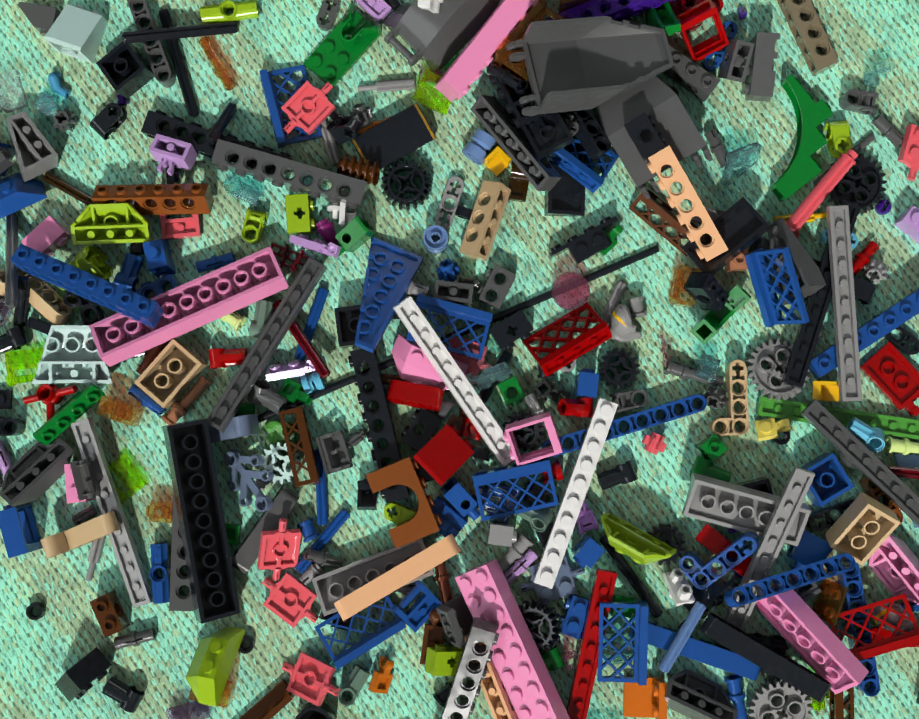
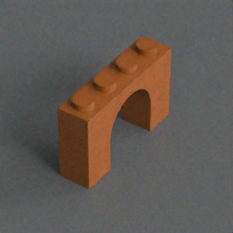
[365,455,442,548]

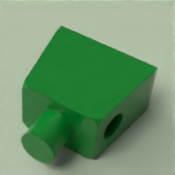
[335,216,376,256]

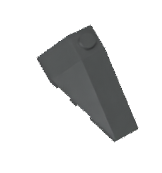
[767,218,826,305]

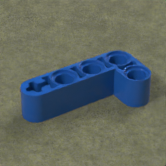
[679,532,759,589]

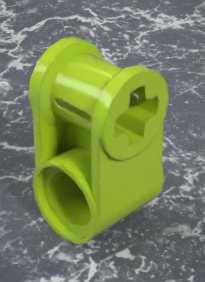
[824,120,852,159]
[241,207,269,245]
[384,502,416,524]

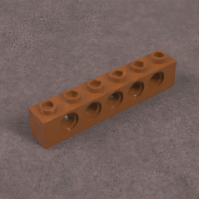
[91,183,214,215]

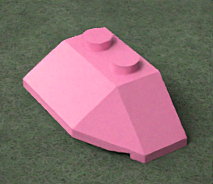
[391,334,469,390]
[869,535,919,605]

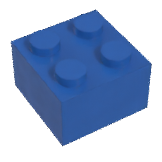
[801,452,854,507]

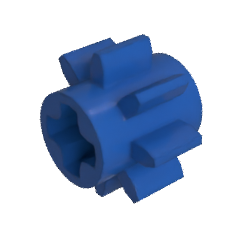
[436,259,461,282]

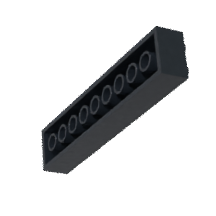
[162,419,240,624]

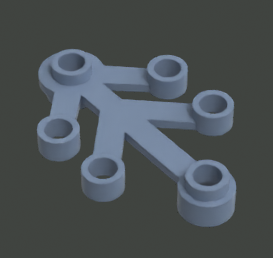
[224,449,274,512]

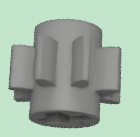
[863,259,890,284]

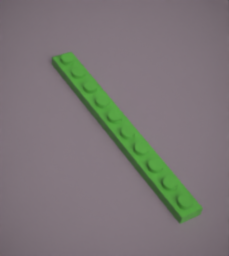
[756,396,919,440]

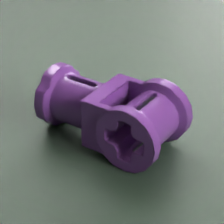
[576,496,599,536]

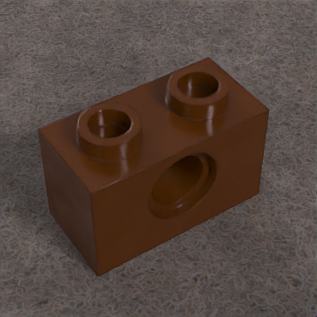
[90,590,130,638]

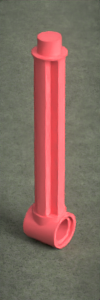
[785,149,858,239]

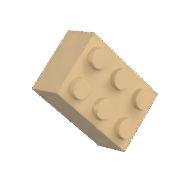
[134,339,207,409]
[825,492,901,566]

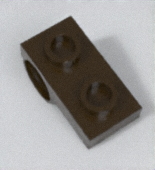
[508,162,529,202]

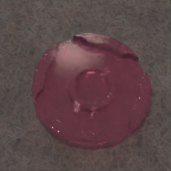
[551,272,590,310]

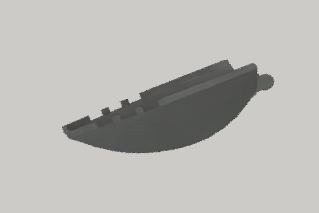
[382,0,500,74]

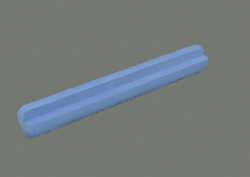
[658,601,706,673]

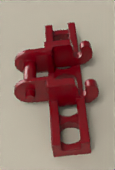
[271,243,318,272]

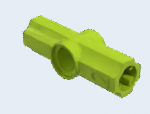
[200,0,260,24]

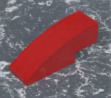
[695,524,752,577]

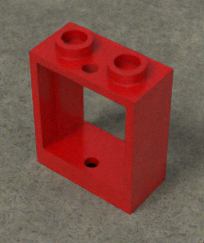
[676,0,729,63]

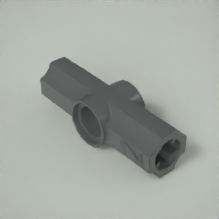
[230,375,288,415]

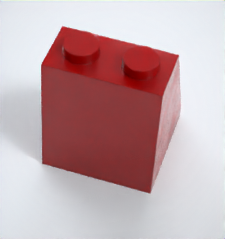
[413,424,474,486]

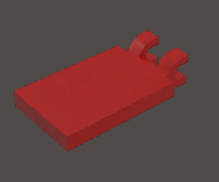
[860,341,919,417]

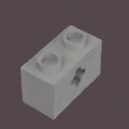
[487,521,517,547]

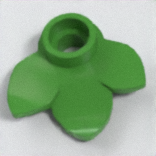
[264,420,297,455]

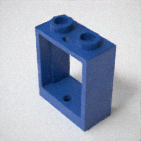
[0,504,43,558]

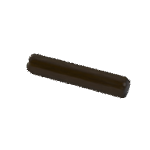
[43,171,94,206]

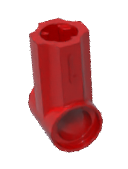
[209,348,248,369]
[557,398,593,417]

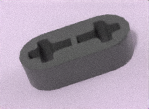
[316,0,341,31]

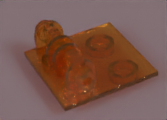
[812,579,848,626]

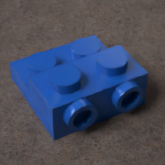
[559,594,590,639]

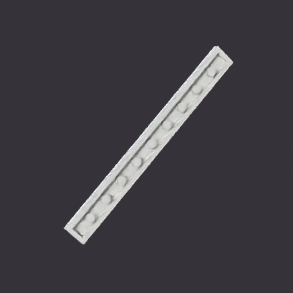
[393,296,512,467]
[533,398,618,589]

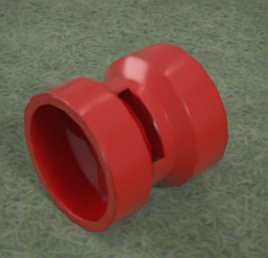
[542,461,563,484]

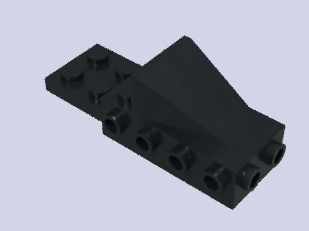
[488,49,574,160]

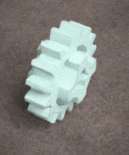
[261,442,302,484]

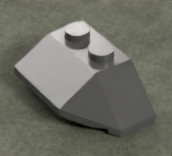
[0,437,73,507]
[664,669,738,719]

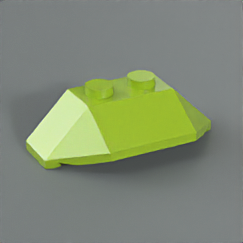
[70,202,151,245]
[600,512,677,565]
[186,626,246,707]

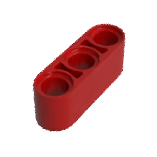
[386,380,445,411]

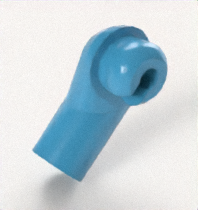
[48,71,71,99]

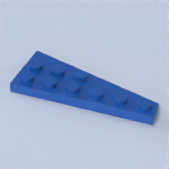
[355,236,423,353]

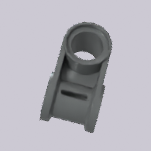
[839,89,879,115]
[609,389,648,413]

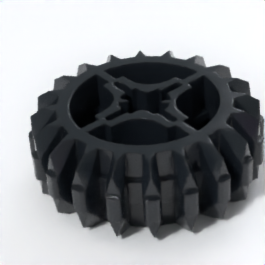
[381,159,432,211]
[518,599,562,653]

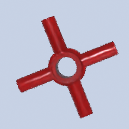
[23,383,77,421]

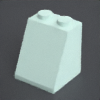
[44,4,108,64]

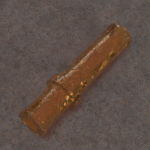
[198,36,236,91]

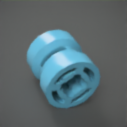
[300,371,325,394]

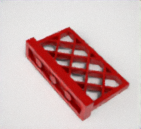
[522,302,612,377]
[826,593,919,661]

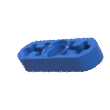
[702,21,738,72]

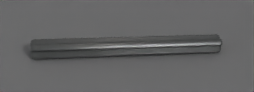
[5,212,18,309]

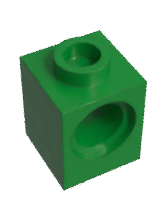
[497,376,525,407]
[696,434,728,462]

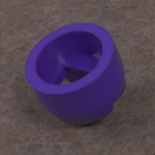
[874,199,892,215]

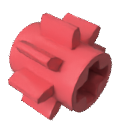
[641,432,667,455]

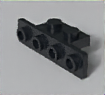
[548,216,618,265]
[677,575,740,630]

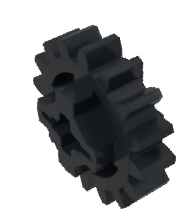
[598,348,640,389]
[502,409,544,452]
[646,523,686,566]

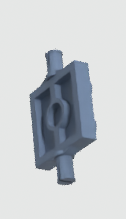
[520,555,585,604]

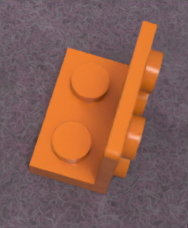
[623,676,667,719]

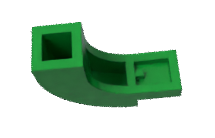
[690,283,751,345]

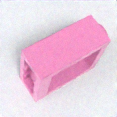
[503,411,563,466]

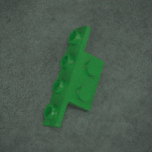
[33,384,105,445]

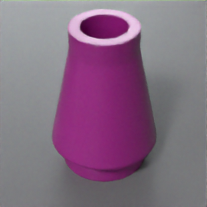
[315,218,338,244]

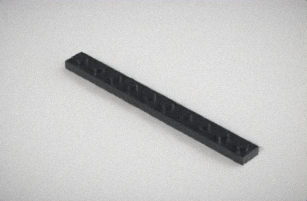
[781,200,860,389]

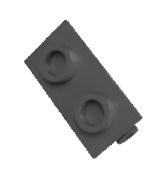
[70,457,99,501]

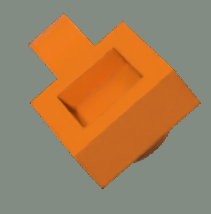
[368,656,394,694]

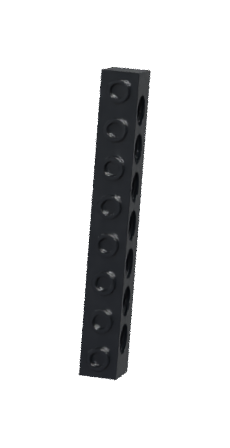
[141,110,294,179]
[348,349,410,503]

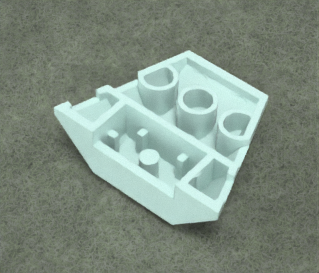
[32,325,113,384]

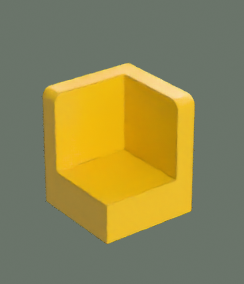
[484,146,511,177]
[812,381,839,402]

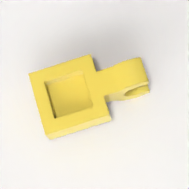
[755,418,791,441]

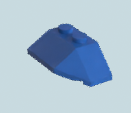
[0,172,47,219]

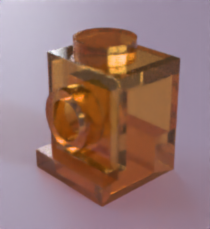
[146,501,173,523]

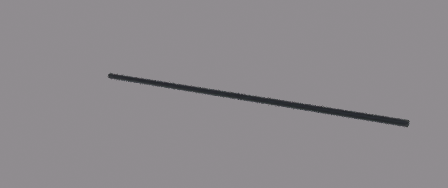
[257,245,659,423]

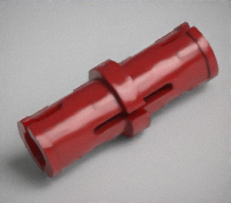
[852,241,880,276]

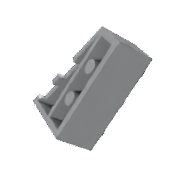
[6,111,58,183]

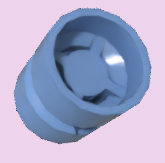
[462,129,497,165]
[423,225,448,254]

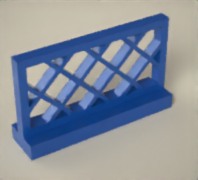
[259,65,323,149]
[546,112,618,193]
[744,247,809,327]
[406,294,493,360]
[472,457,559,521]
[314,595,406,670]
[597,601,649,686]

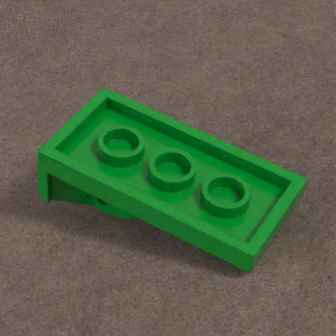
[303,3,381,89]

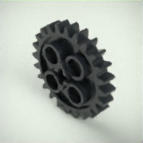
[826,153,887,214]

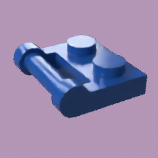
[391,580,441,633]

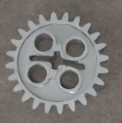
[746,339,810,401]
[747,678,813,719]

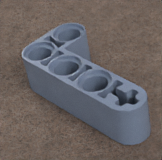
[208,414,261,443]

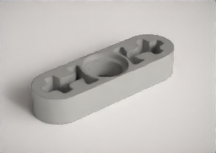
[435,177,464,230]

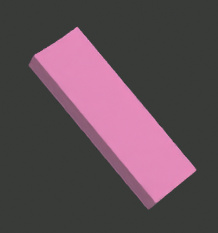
[755,584,869,694]

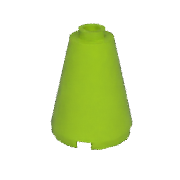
[59,244,113,290]

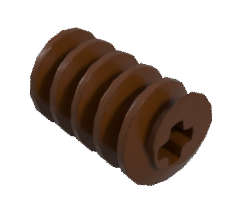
[337,154,380,186]

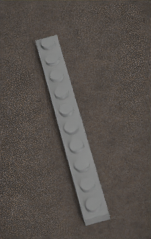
[826,205,862,402]
[71,417,153,608]
[724,465,815,630]

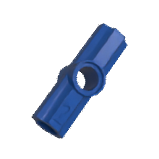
[113,253,144,293]
[149,542,171,604]

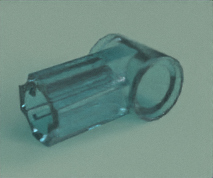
[223,176,263,207]

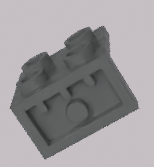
[436,594,473,648]

